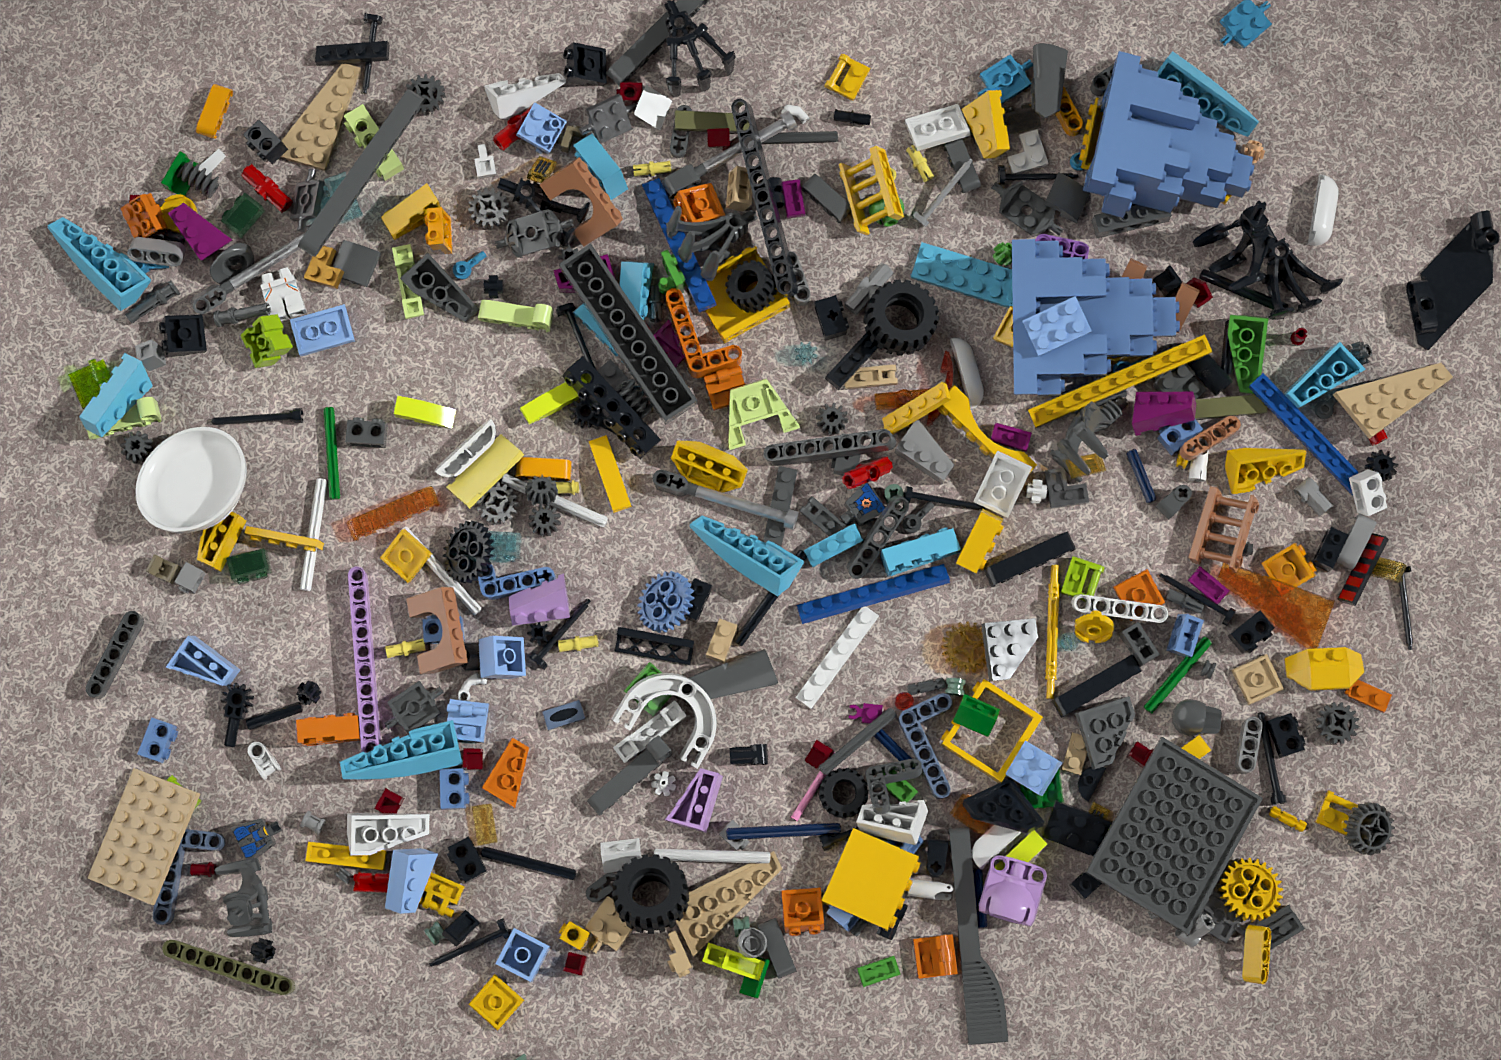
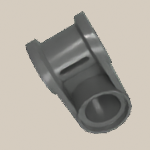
[1155,484,1192,520]

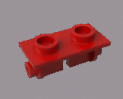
[353,872,390,893]

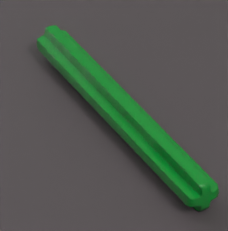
[323,407,340,500]
[1144,636,1212,714]

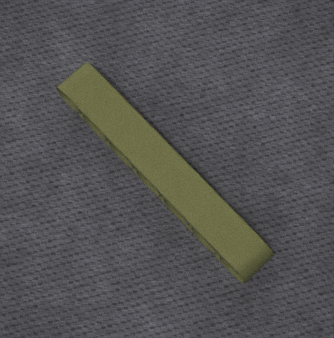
[162,940,295,995]

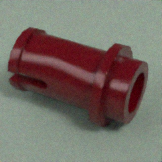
[1290,328,1308,346]
[190,862,217,878]

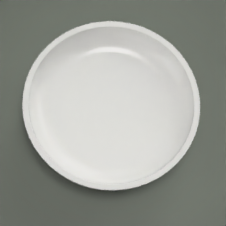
[136,427,247,534]

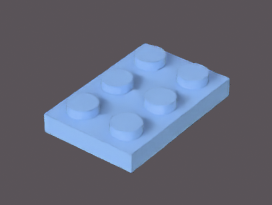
[1022,296,1092,356]
[290,304,355,357]

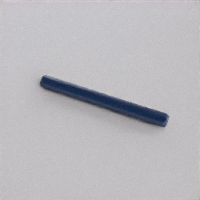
[726,823,841,840]

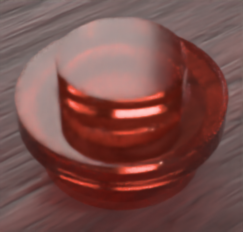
[895,692,914,710]

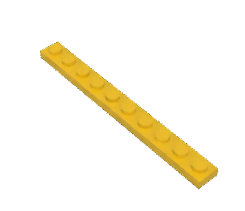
[1028,334,1212,428]

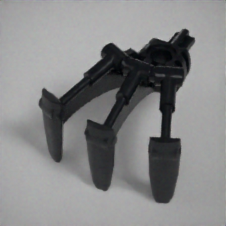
[664,0,736,97]
[497,173,592,247]
[1192,200,1275,290]
[1261,225,1343,320]

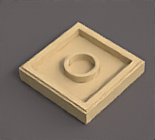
[1231,654,1284,705]

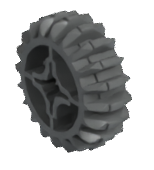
[1343,802,1395,856]

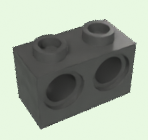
[345,417,388,448]

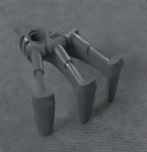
[666,206,758,281]
[1049,397,1128,483]
[215,858,272,937]

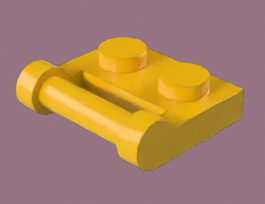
[824,53,870,101]
[1315,790,1360,835]

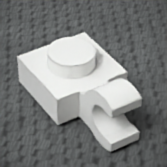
[474,144,497,179]

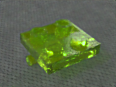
[68,359,112,409]

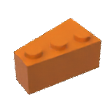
[296,713,361,747]

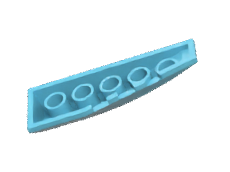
[1157,51,1259,137]
[48,217,151,311]
[690,516,804,596]
[340,720,463,780]

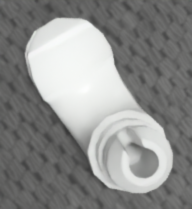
[458,673,487,701]

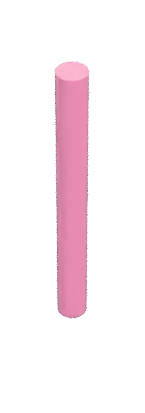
[791,752,835,821]

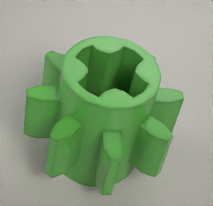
[993,242,1012,266]

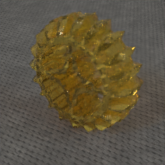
[941,621,987,674]

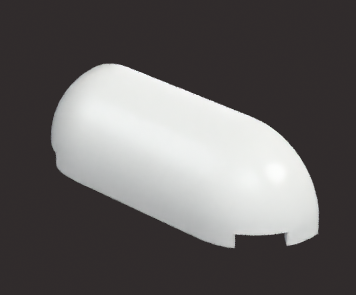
[1307,174,1339,246]
[950,338,984,410]
[435,419,496,477]
[972,825,1027,869]

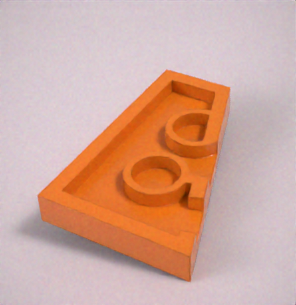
[482,737,529,808]

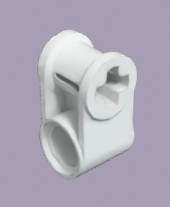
[248,742,281,780]

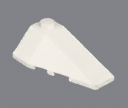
[484,73,566,119]

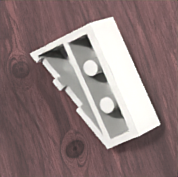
[856,800,928,845]

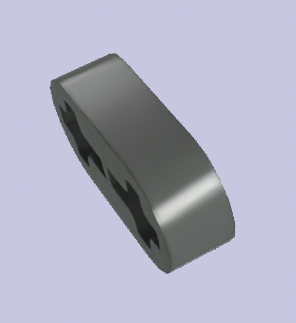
[586,873,616,902]

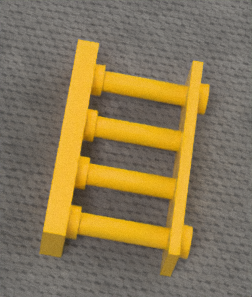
[839,146,904,235]

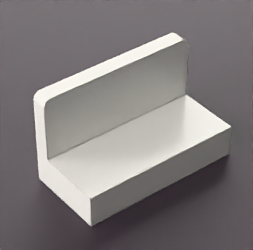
[600,838,641,873]

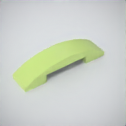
[392,244,424,319]

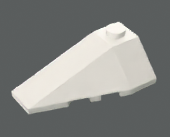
[347,813,430,855]

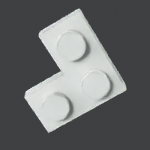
[1007,130,1049,174]

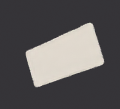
[199,149,226,175]

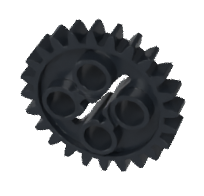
[442,521,495,584]

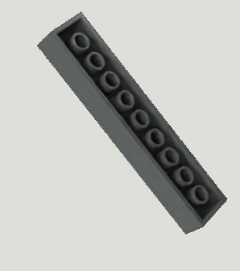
[559,243,697,425]

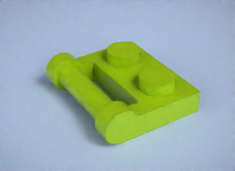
[1060,556,1105,602]

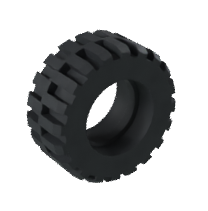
[863,279,939,356]
[612,854,689,934]

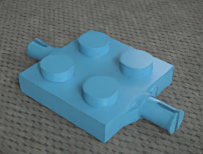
[1219,0,1272,48]
[977,54,1033,105]

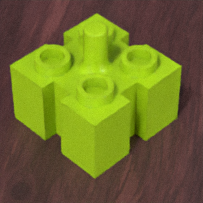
[240,314,293,368]

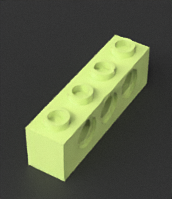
[344,104,404,181]

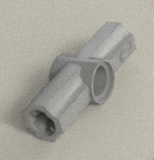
[845,262,894,315]

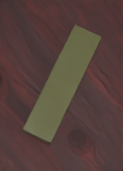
[674,110,749,133]
[1195,395,1267,420]

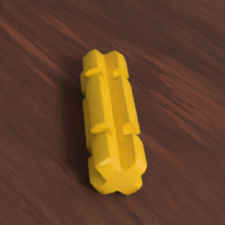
[1269,806,1307,832]

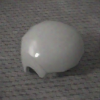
[737,927,767,958]

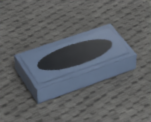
[543,700,585,731]

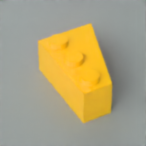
[961,90,1010,159]
[381,183,441,241]
[956,509,1004,574]
[197,512,247,572]

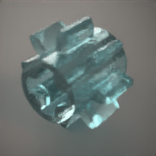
[795,341,818,365]

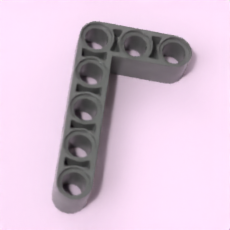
[587,735,672,816]

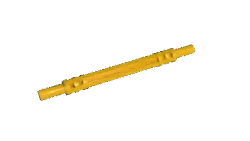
[1045,565,1060,699]

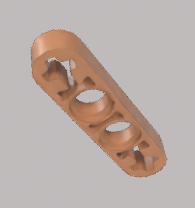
[1180,416,1241,460]

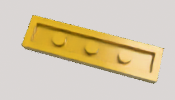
[882,382,951,435]
[245,526,324,552]
[305,842,387,870]

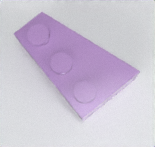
[509,573,570,626]
[665,768,723,833]

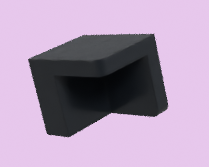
[1153,265,1183,297]
[461,643,480,671]

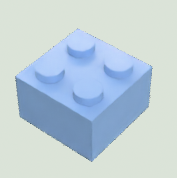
[478,636,526,679]
[1006,741,1063,796]
[495,928,551,982]

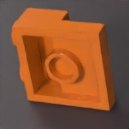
[673,183,725,222]
[781,887,824,936]

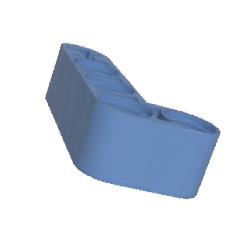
[478,564,556,600]

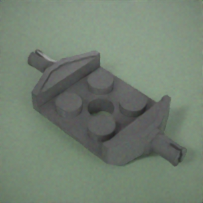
[991,181,1064,237]
[495,209,574,258]

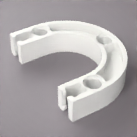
[612,673,717,769]

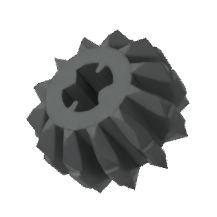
[816,403,848,435]
[120,431,154,464]
[525,474,558,508]
[529,505,561,537]

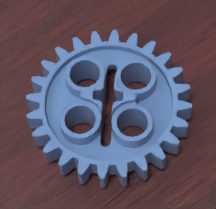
[637,571,694,633]

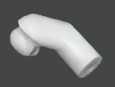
[781,105,809,124]

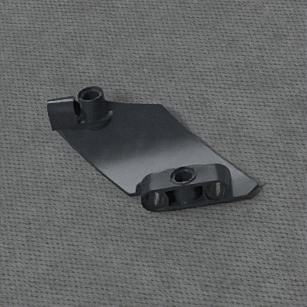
[1406,210,1500,350]

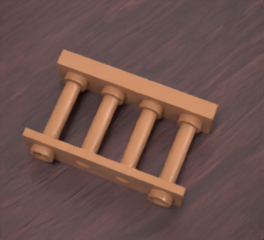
[1188,486,1259,573]

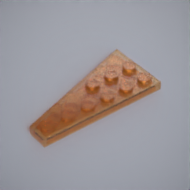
[1217,562,1335,649]

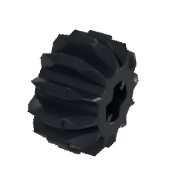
[1364,450,1398,482]

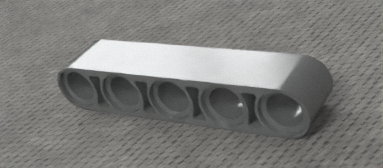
[847,495,909,579]
[85,611,144,699]

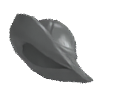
[210,243,255,285]

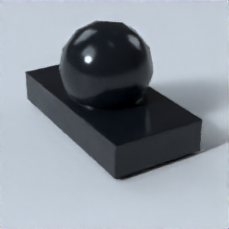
[442,910,480,947]

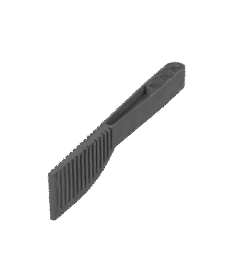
[948,827,1008,1045]

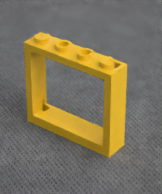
[941,679,1043,783]

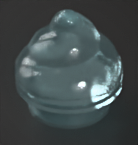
[1059,632,1079,651]

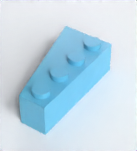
[1283,342,1366,408]
[79,353,153,437]
[880,527,961,577]

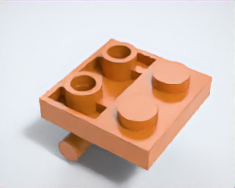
[120,193,168,238]
[703,366,745,411]
[913,934,958,979]

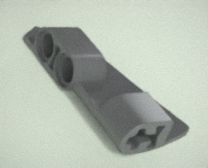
[1031,43,1068,119]
[682,649,778,699]

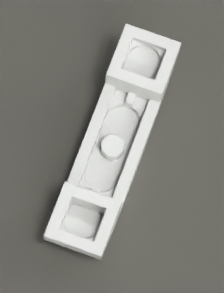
[613,700,687,763]

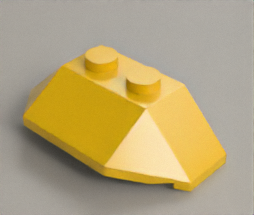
[671,440,748,493]
[1284,647,1364,691]

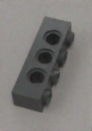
[1092,205,1172,239]

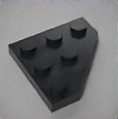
[962,778,1045,834]

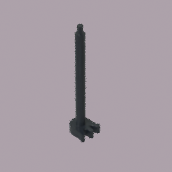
[362,13,383,94]
[997,165,1078,185]
[556,302,596,369]
[902,486,985,510]
[1393,566,1413,650]
[1159,573,1236,626]
[529,599,591,670]
[429,918,510,967]

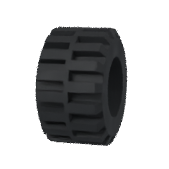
[725,260,777,313]
[819,768,869,819]

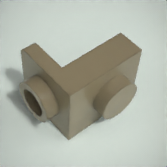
[558,125,586,153]
[146,555,182,584]

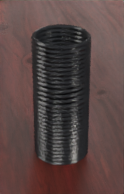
[1187,354,1233,396]

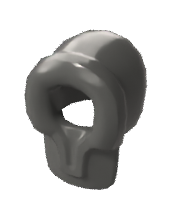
[1172,699,1222,736]

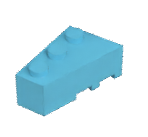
[573,133,628,201]
[620,261,654,320]

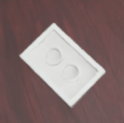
[905,104,970,151]
[973,451,1032,518]

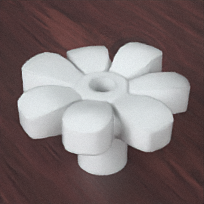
[651,771,676,796]

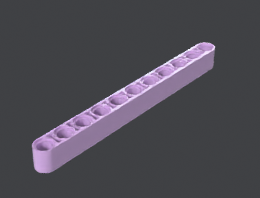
[348,566,381,753]

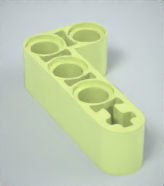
[478,300,554,332]
[87,397,162,439]

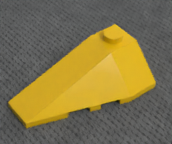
[1225,448,1307,494]

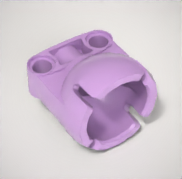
[979,856,1047,927]

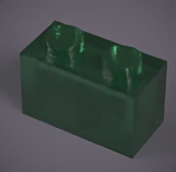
[220,193,265,239]
[226,548,272,585]

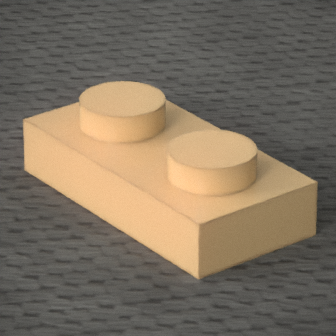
[1061,732,1087,776]

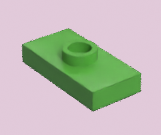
[883,770,918,803]
[857,956,901,987]

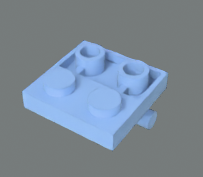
[516,102,567,154]
[447,699,489,743]

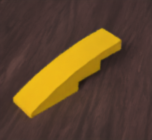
[589,435,632,513]

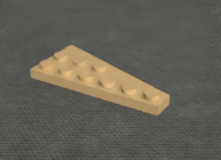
[280,64,361,171]
[1333,363,1453,439]
[676,851,782,957]

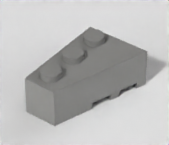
[895,420,954,484]

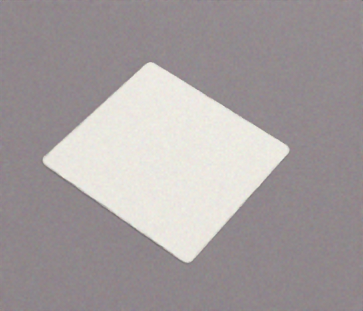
[634,85,672,130]

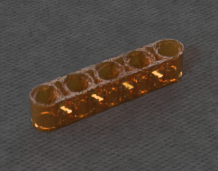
[346,486,440,541]

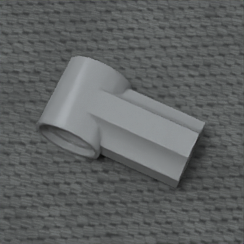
[1294,477,1333,517]
[1175,914,1215,948]

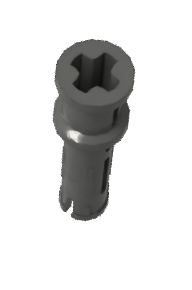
[125,280,181,324]
[213,302,271,327]

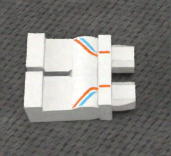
[260,267,307,321]

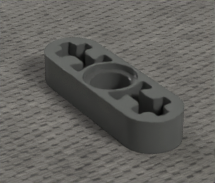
[670,105,692,158]

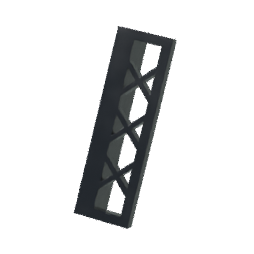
[614,627,695,665]

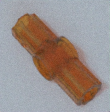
[874,388,931,411]

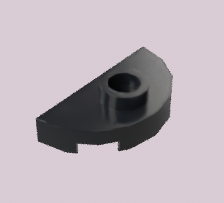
[1077,767,1106,803]

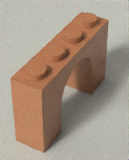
[540,157,623,247]
[1122,258,1199,333]
[406,587,468,674]

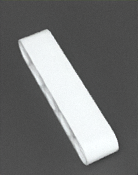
[1071,594,1168,623]

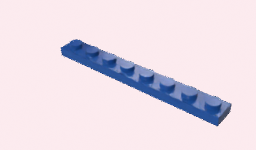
[642,178,717,312]
[1248,373,1368,496]
[796,564,950,624]

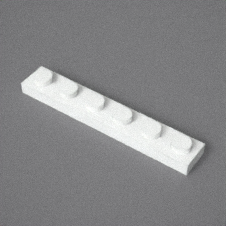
[795,607,879,709]

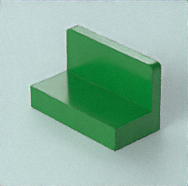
[161,151,198,196]
[953,694,1000,737]
[739,957,770,999]

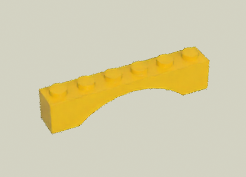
[938,385,1037,472]

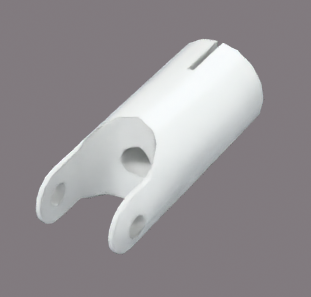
[1189,441,1209,482]
[907,879,953,900]

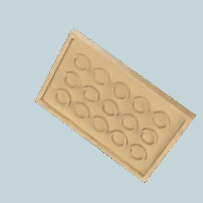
[88,768,200,905]

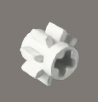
[1026,479,1047,503]

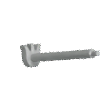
[911,159,973,227]

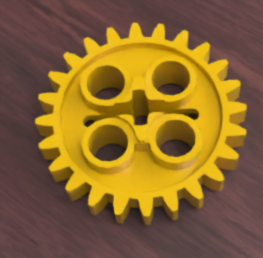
[1219,858,1283,922]

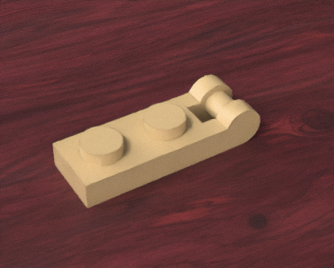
[845,365,898,390]

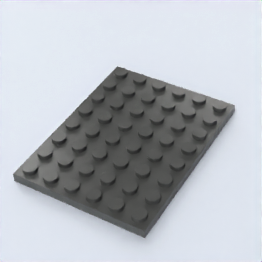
[1085,737,1263,935]

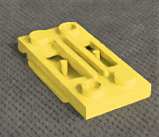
[446,434,524,509]

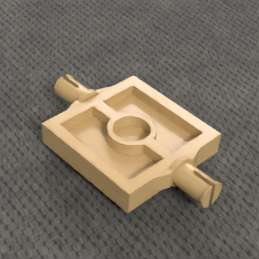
[585,896,635,953]

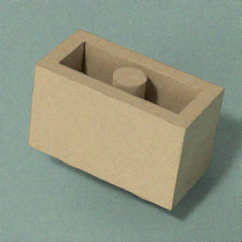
[706,618,738,664]

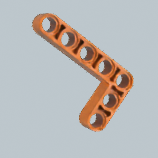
[666,288,742,378]

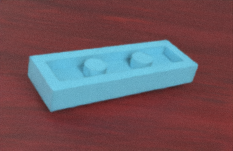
[804,523,864,567]

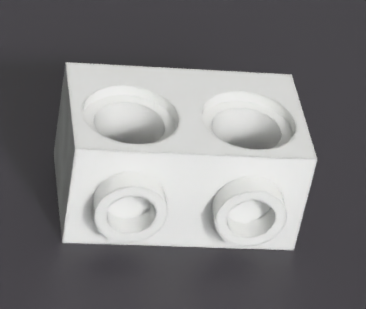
[1349,469,1387,516]

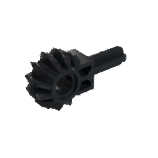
[569,398,617,435]
[221,683,255,748]

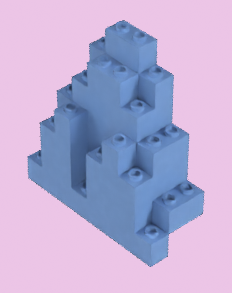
[1083,51,1255,218]
[1012,239,1180,397]

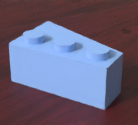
[166,636,240,686]
[385,848,438,914]

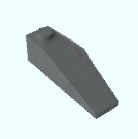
[400,252,480,322]

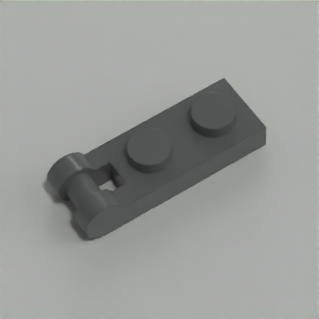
[799,496,848,537]

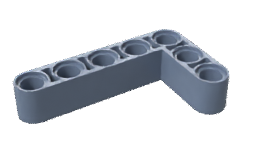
[898,693,952,799]
[153,829,226,925]

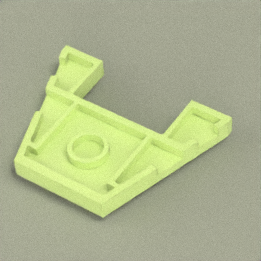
[728,379,800,450]

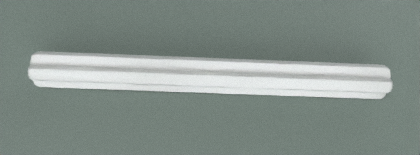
[501,474,608,527]
[300,478,327,591]
[400,526,481,615]
[654,849,771,863]

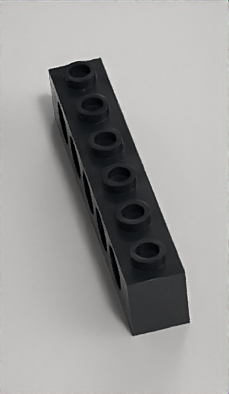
[562,356,661,460]

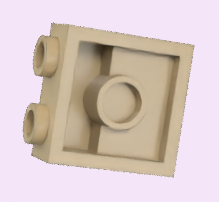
[666,931,692,978]

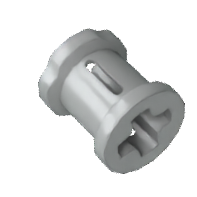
[300,811,326,835]

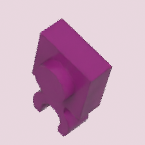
[848,703,883,724]

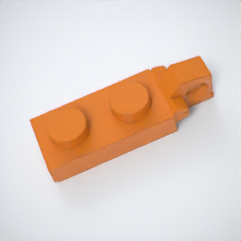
[1344,680,1392,713]

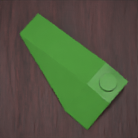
[1227,315,1268,394]

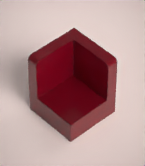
[707,128,730,151]
[1186,277,1213,308]
[804,740,833,771]
[1126,742,1154,768]
[463,748,483,770]
[374,788,405,814]
[562,952,588,976]

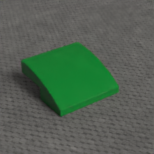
[1020,768,1064,809]

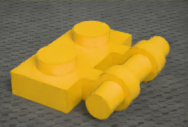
[419,872,465,918]

